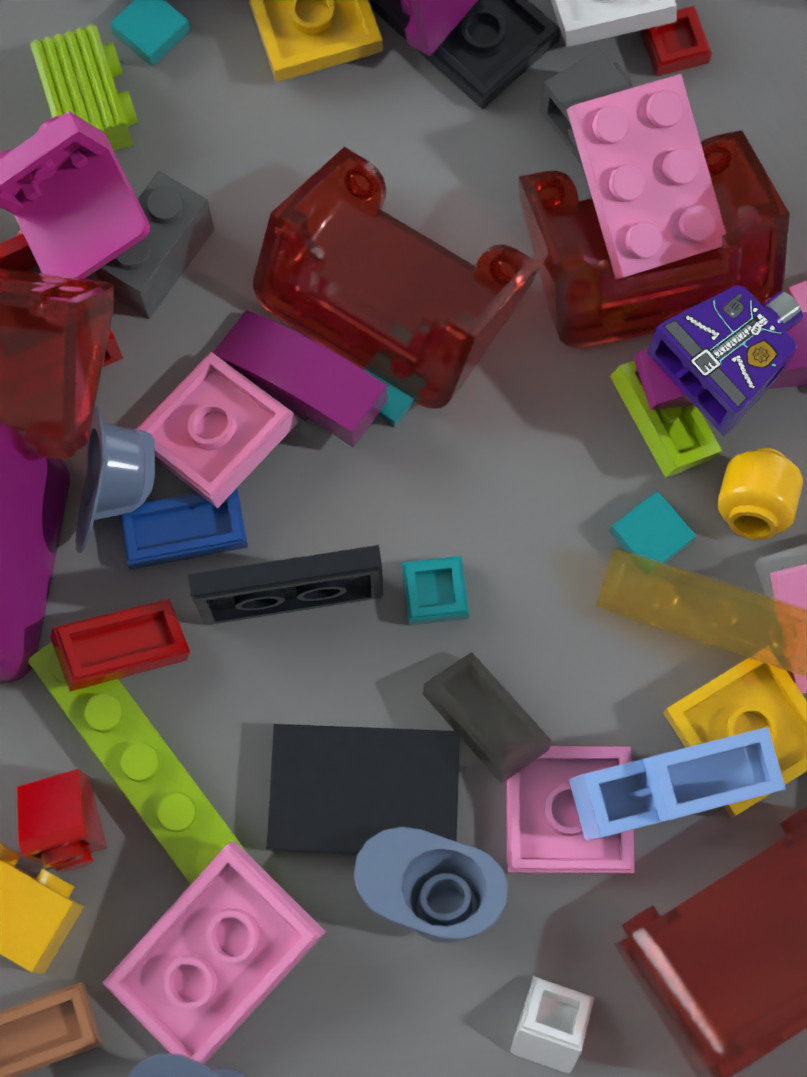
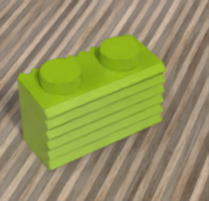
[30,24,139,151]

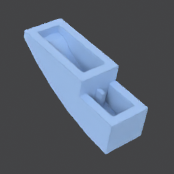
[569,727,786,841]

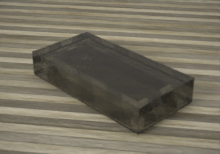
[423,652,552,784]

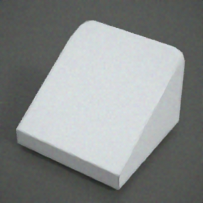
[510,976,595,1073]

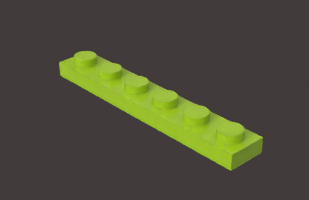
[28,642,247,885]

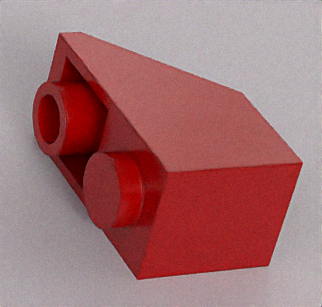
[16,768,107,873]

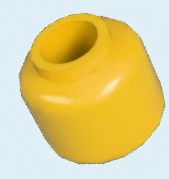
[718,448,803,540]

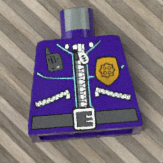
[647,285,803,437]

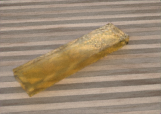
[596,548,807,677]

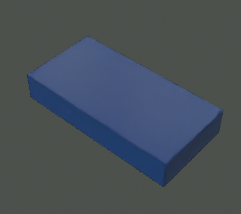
[119,488,248,570]

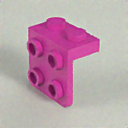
[0,111,150,292]

